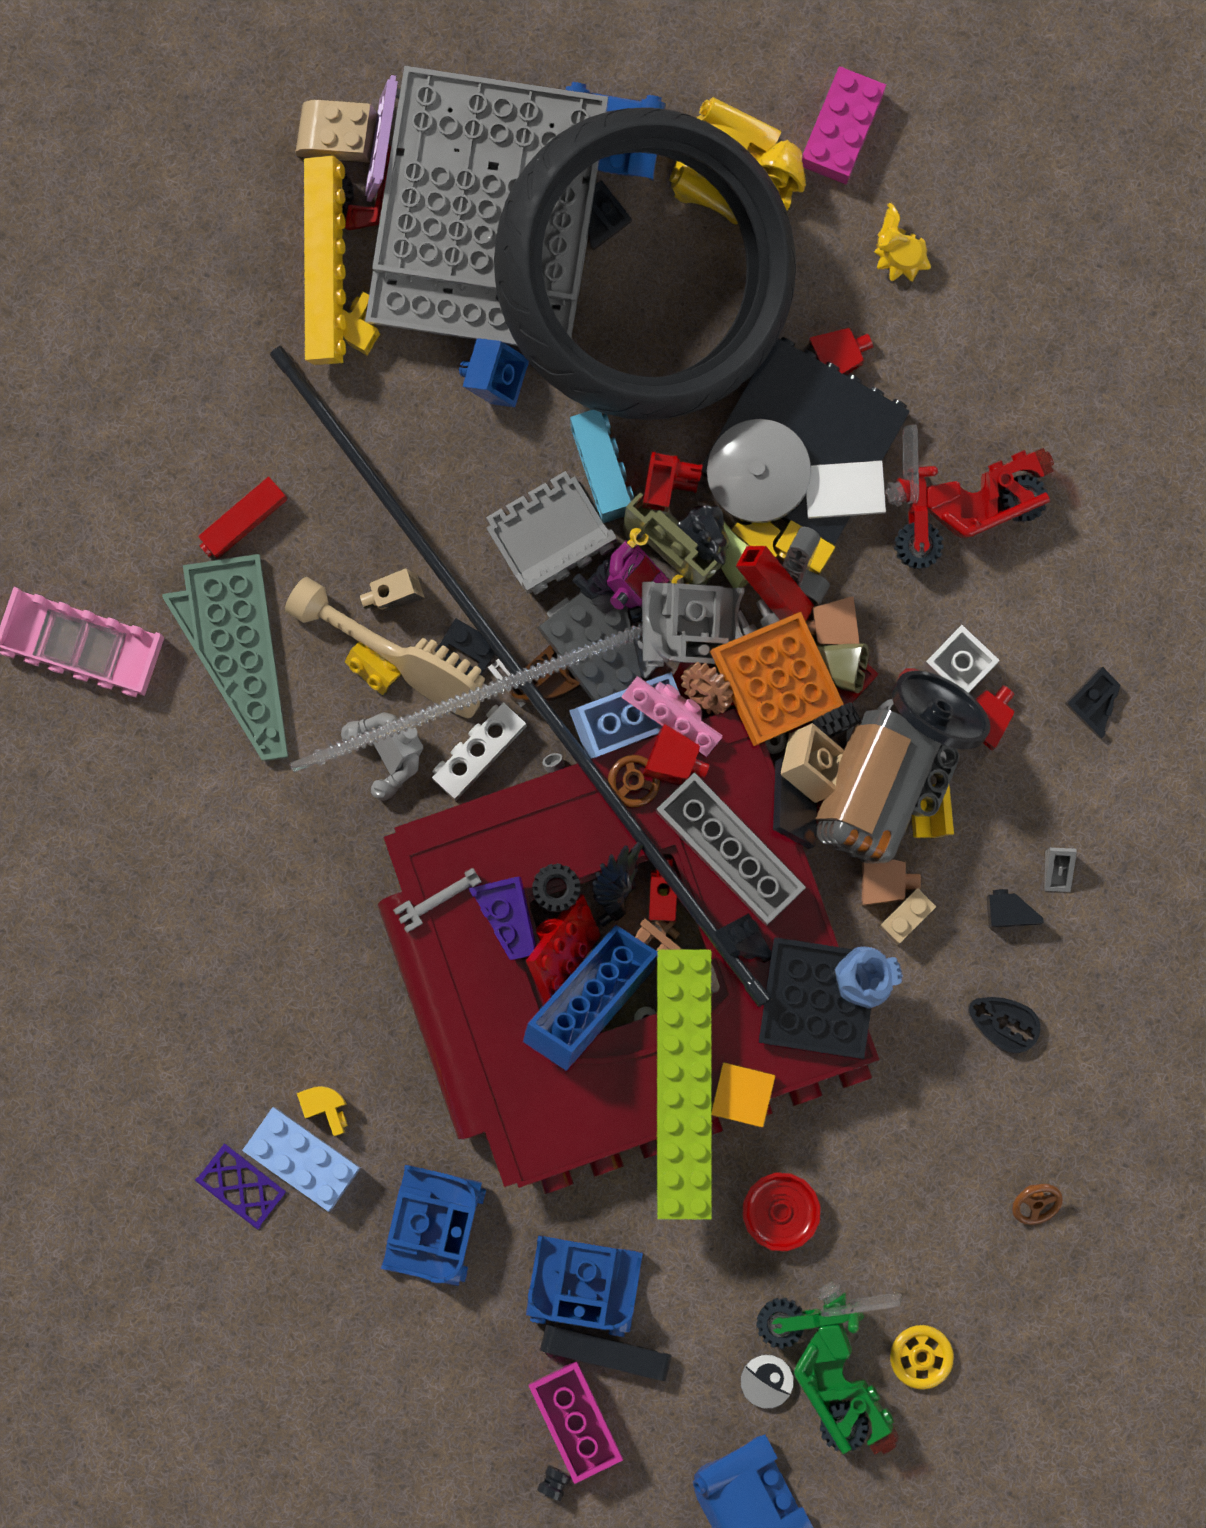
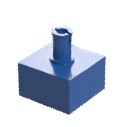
[459,338,529,407]

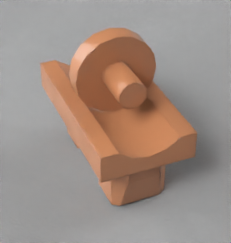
[635,919,681,951]

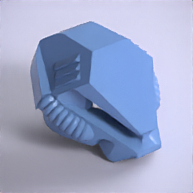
[835,947,903,1008]

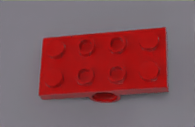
[526,894,601,1002]

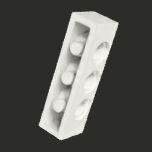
[432,702,527,801]

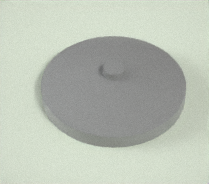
[707,419,811,523]

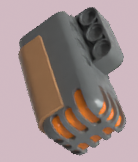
[815,709,959,863]

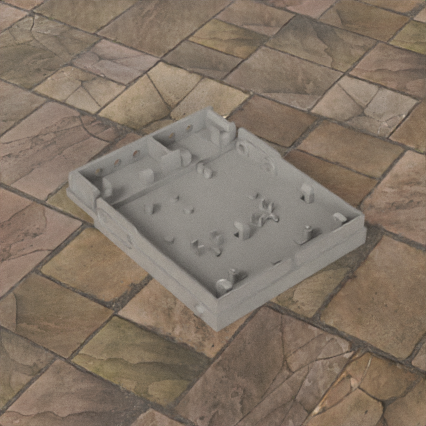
[365,66,609,346]

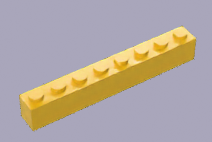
[304,156,346,365]

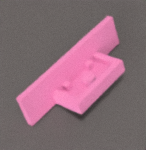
[621,676,722,757]

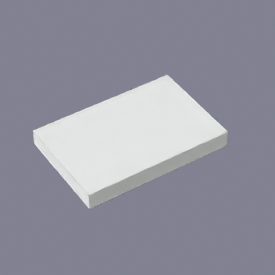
[806,461,886,519]

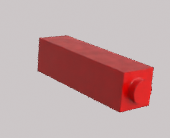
[198,476,287,560]
[736,546,814,622]

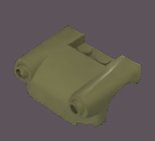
[623,493,724,585]

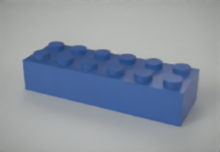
[523,925,657,1071]

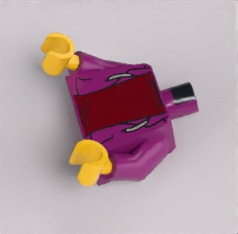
[607,528,689,609]

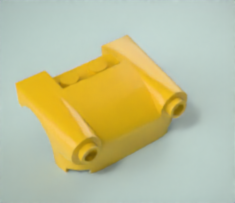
[669,97,782,224]

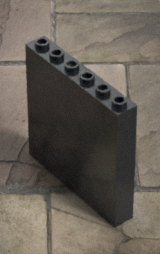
[701,337,910,546]

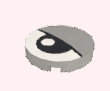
[741,1355,793,1408]

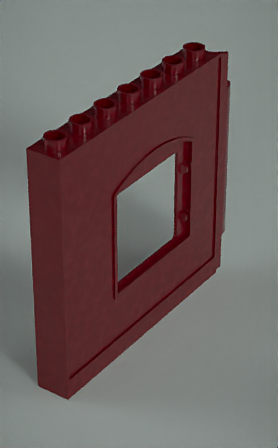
[377,708,880,1195]

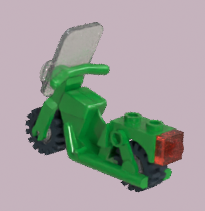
[756,1281,903,1455]

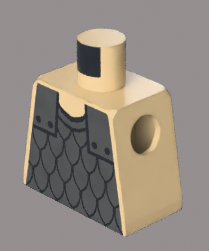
[360,568,424,611]

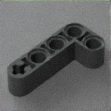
[782,527,830,608]

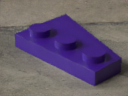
[468,876,536,960]

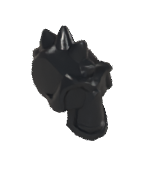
[677,505,730,565]

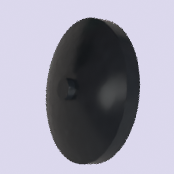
[892,671,990,750]

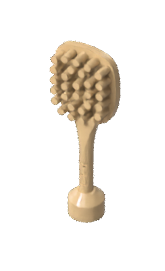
[285,577,485,718]

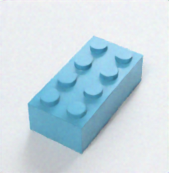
[570,410,634,523]

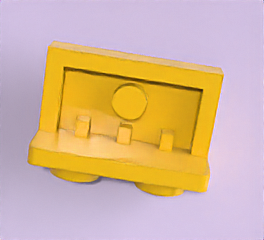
[345,642,401,695]

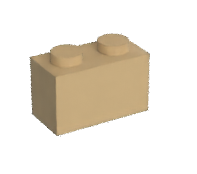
[879,888,936,945]

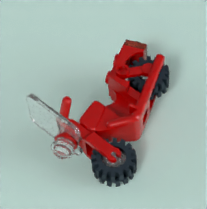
[885,425,1054,569]

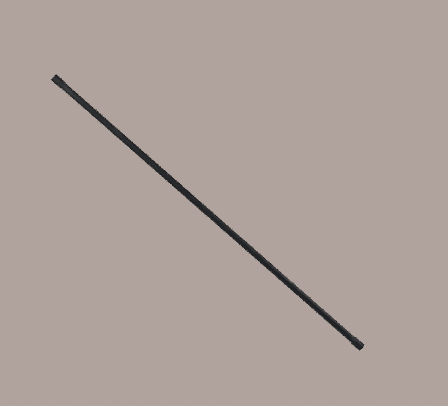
[270,346,771,1008]

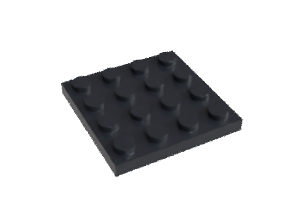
[758,937,871,1059]

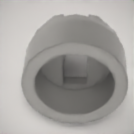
[542,753,565,774]

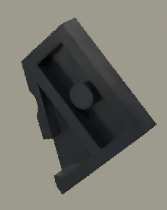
[588,180,632,251]

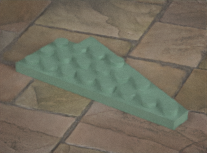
[162,554,288,761]

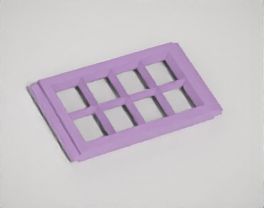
[365,75,398,202]

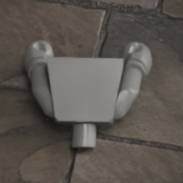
[341,712,423,801]

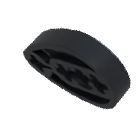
[968,997,1040,1053]

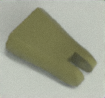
[816,643,869,693]

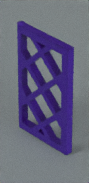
[195,1143,286,1230]

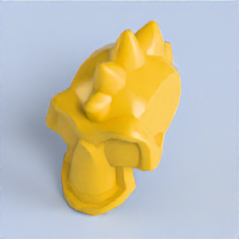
[874,203,931,281]

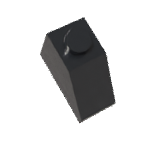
[987,889,1044,928]

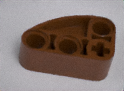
[508,645,581,704]

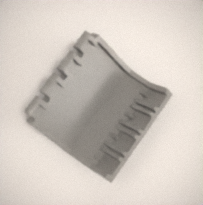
[486,471,617,595]

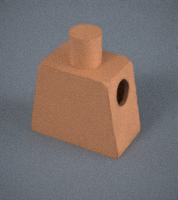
[806,597,859,645]
[862,859,921,906]

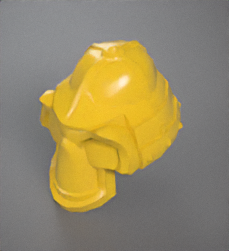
[757,140,806,210]

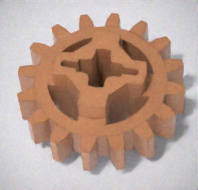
[681,662,733,715]

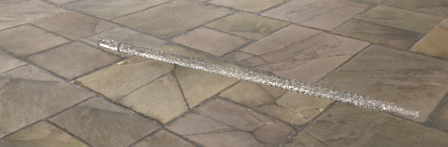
[290,623,643,773]

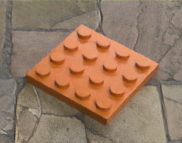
[710,612,844,746]

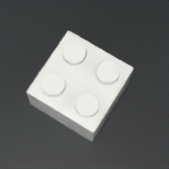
[923,625,1000,693]

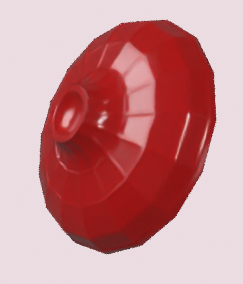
[743,1173,820,1251]

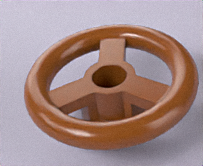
[608,755,660,807]
[1012,1184,1063,1225]

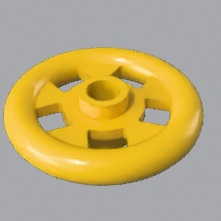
[890,1325,954,1389]

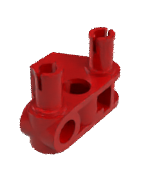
[642,452,702,512]

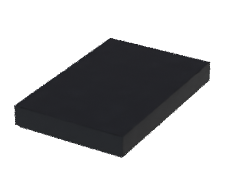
[773,758,817,849]

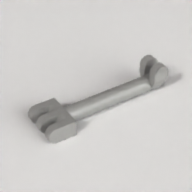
[394,868,481,933]

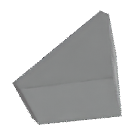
[1044,848,1077,892]

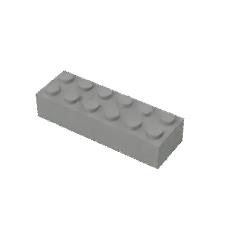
[656,773,806,926]

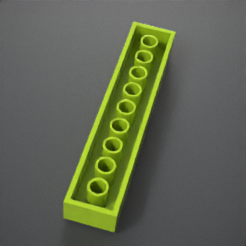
[657,950,711,1219]

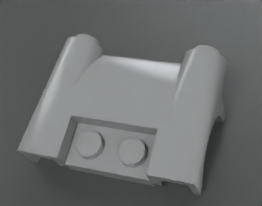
[642,582,744,667]

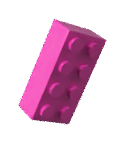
[802,66,886,185]
[528,1361,623,1484]

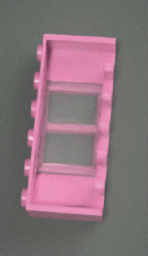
[0,587,164,698]

